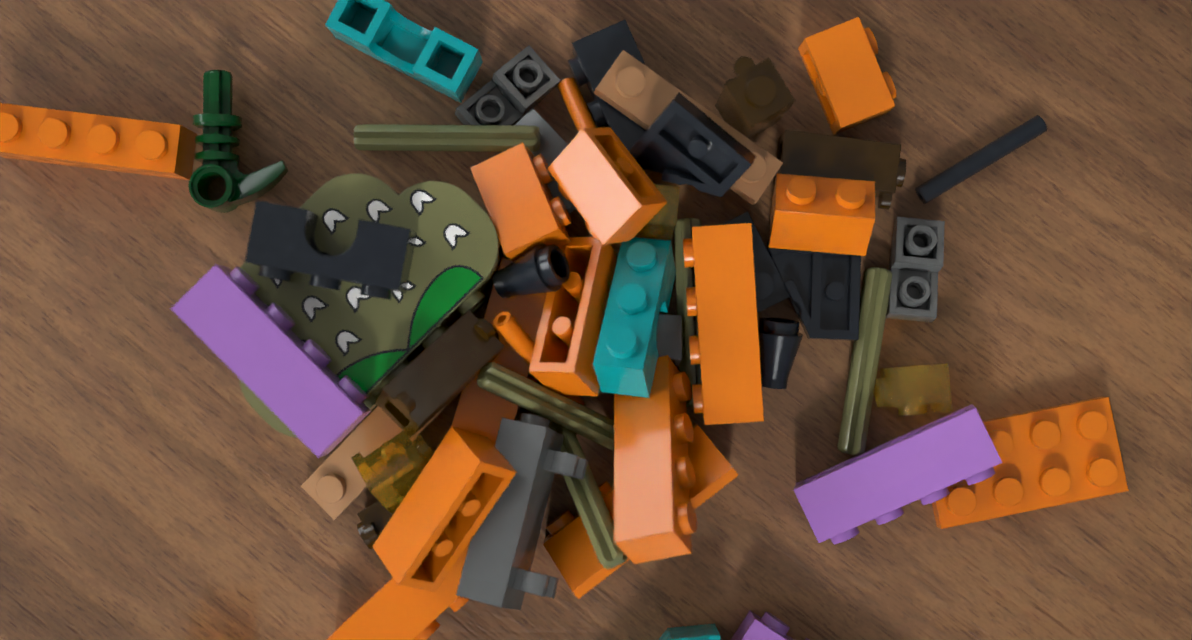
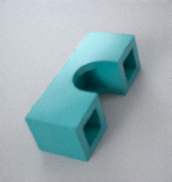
[325,0,483,103]
[593,237,676,398]

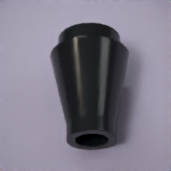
[493,244,570,299]
[758,317,803,389]

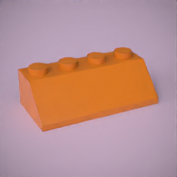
[543,422,739,599]

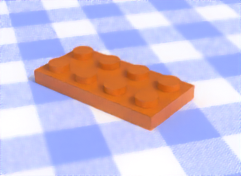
[932,396,1129,529]

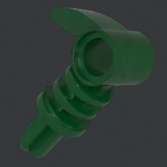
[189,70,288,213]

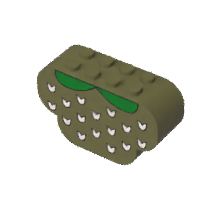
[239,173,504,438]

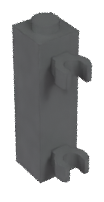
[456,413,588,610]

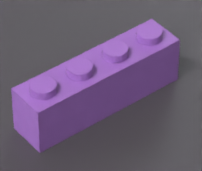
[171,265,371,457]
[793,404,1003,544]

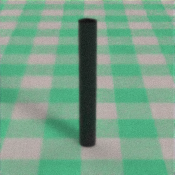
[915,115,1047,204]

